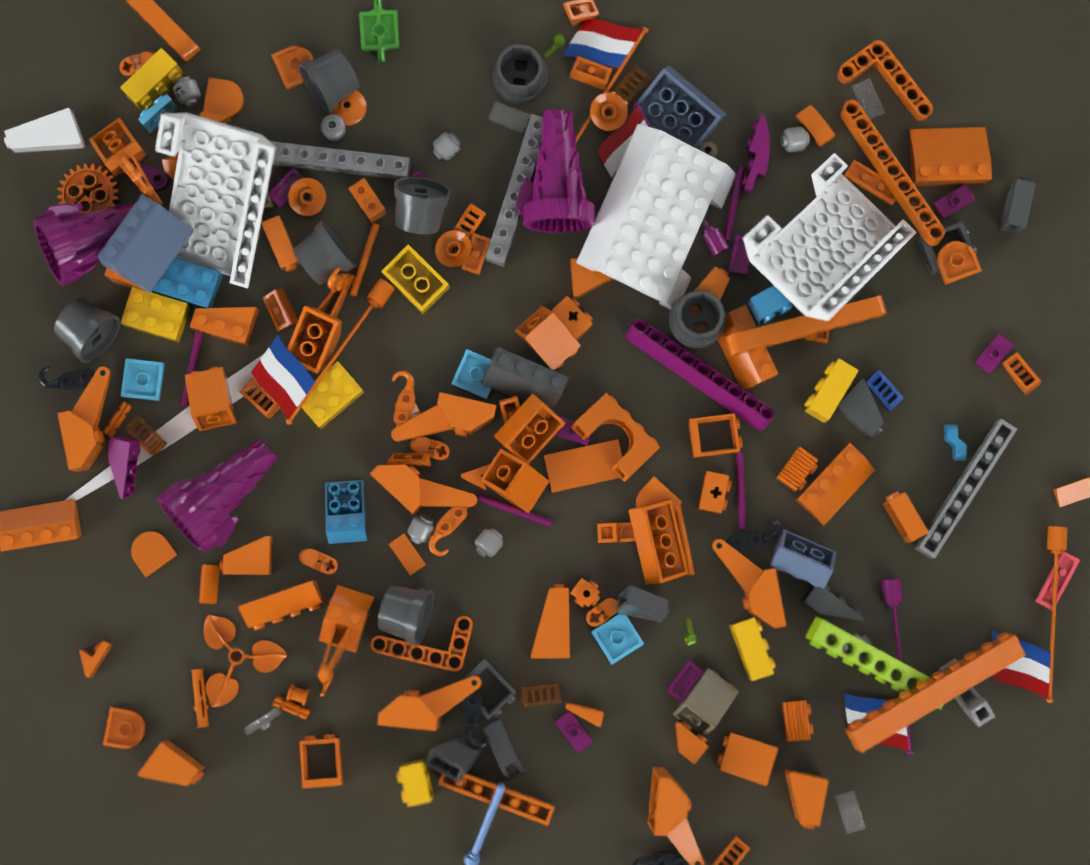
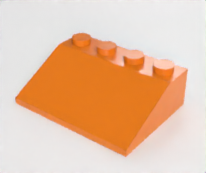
[909,127,992,186]

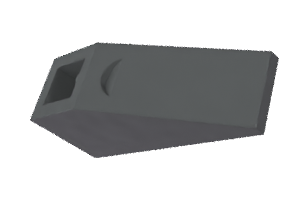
[802,585,864,621]

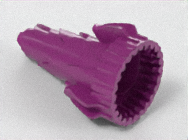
[516,109,595,233]
[33,202,136,286]
[156,439,277,553]

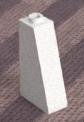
[4,108,86,153]

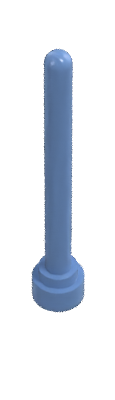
[463,784,505,865]

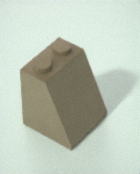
[673,668,739,737]

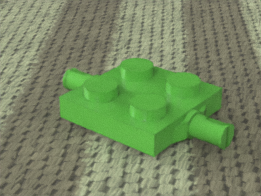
[359,0,400,63]

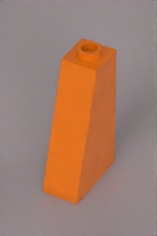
[688,266,730,334]
[531,584,570,659]

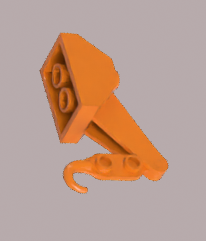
[89,117,163,205]
[287,267,355,374]
[391,370,497,442]
[370,464,477,556]
[318,585,375,697]

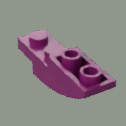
[741,115,770,194]

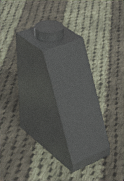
[836,378,884,439]
[616,586,670,623]
[483,720,525,780]
[425,735,482,782]

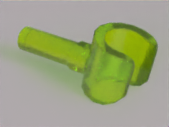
[544,33,565,58]
[684,618,696,646]

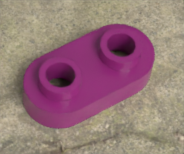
[134,164,169,190]

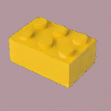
[120,48,184,111]
[381,244,450,314]
[121,287,191,343]
[804,359,859,423]
[302,361,364,429]
[729,617,776,681]
[397,758,434,807]

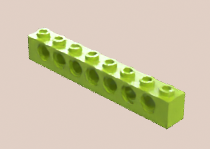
[805,617,944,710]

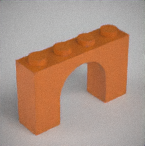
[571,392,660,482]

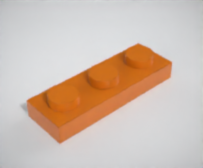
[844,159,902,206]

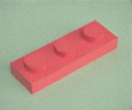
[1035,551,1080,611]

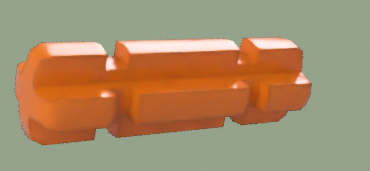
[103,402,131,437]
[273,696,310,719]

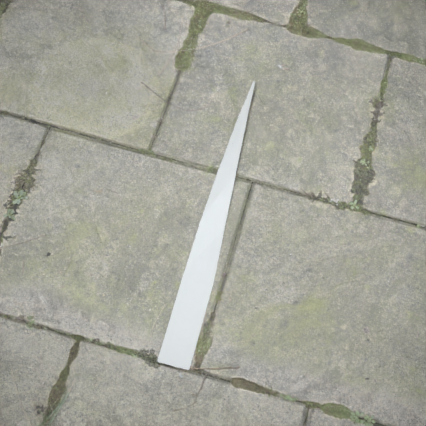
[65,354,264,500]

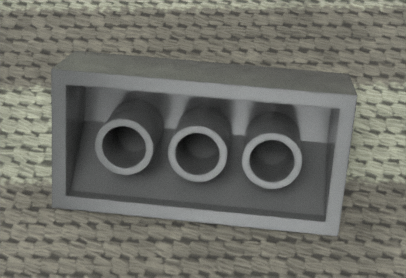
[481,347,569,411]

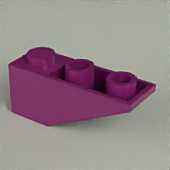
[108,436,140,499]

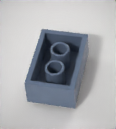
[770,529,837,588]

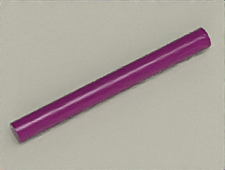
[723,166,745,241]
[180,331,203,407]
[736,452,746,530]
[478,495,553,527]

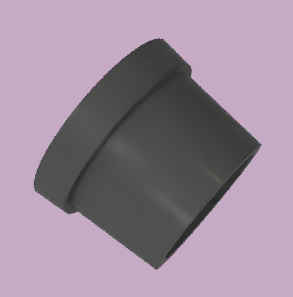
[492,44,548,105]
[298,49,360,114]
[394,177,451,234]
[293,220,357,286]
[669,291,726,348]
[54,298,121,363]
[378,585,434,646]

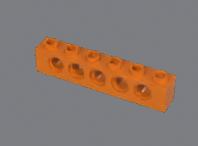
[438,772,555,826]

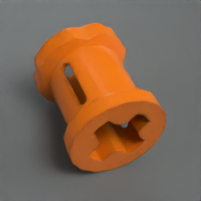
[286,684,310,706]

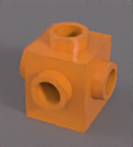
[570,578,601,608]

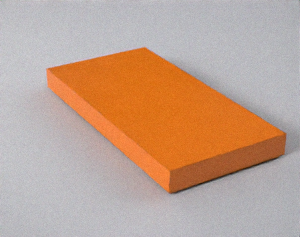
[544,439,622,493]

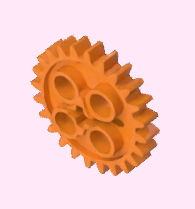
[57,163,120,214]

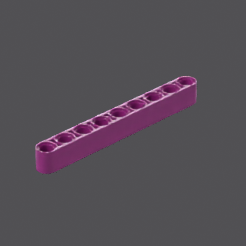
[625,319,775,431]

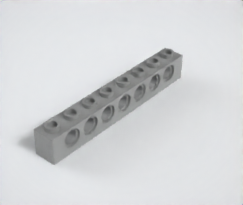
[485,114,543,267]
[269,141,411,180]
[914,419,1017,559]

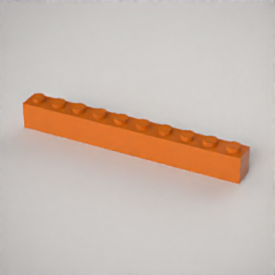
[845,632,1025,753]

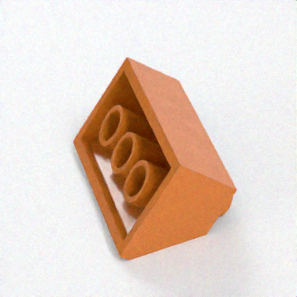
[717,305,778,390]
[795,443,875,526]
[0,499,82,552]
[628,499,689,585]
[238,581,324,631]

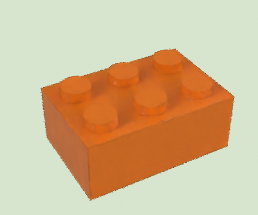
[494,393,565,464]

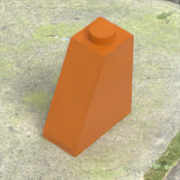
[261,215,300,272]
[570,258,613,299]
[220,536,272,575]

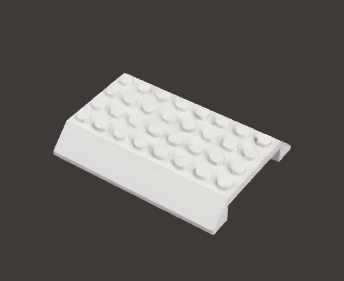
[155,113,276,288]
[576,124,736,310]
[743,153,917,321]

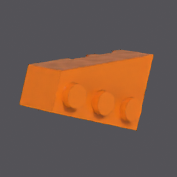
[190,307,259,346]

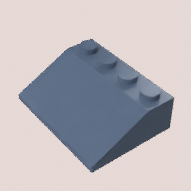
[630,65,726,149]
[98,194,194,293]

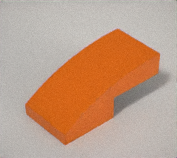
[796,104,835,147]
[597,522,636,543]

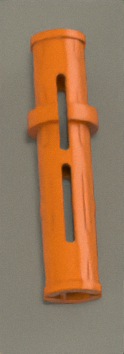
[191,669,210,728]

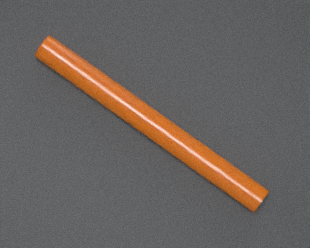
[349,223,380,297]
[674,504,695,575]

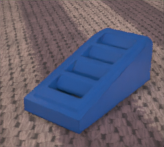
[866,370,904,411]

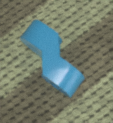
[944,424,967,461]

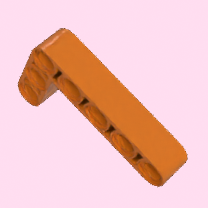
[837,40,933,121]
[370,616,473,671]

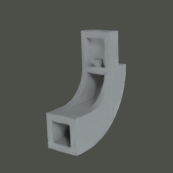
[939,659,995,727]

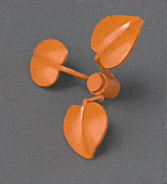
[203,615,287,707]

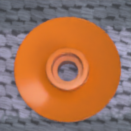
[330,91,367,126]
[590,92,628,131]
[288,178,326,216]
[435,230,472,267]

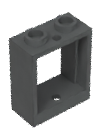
[999,177,1036,234]
[917,221,977,276]
[463,659,517,720]

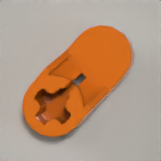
[119,51,155,76]
[410,437,450,460]
[299,548,338,574]
[586,598,618,627]

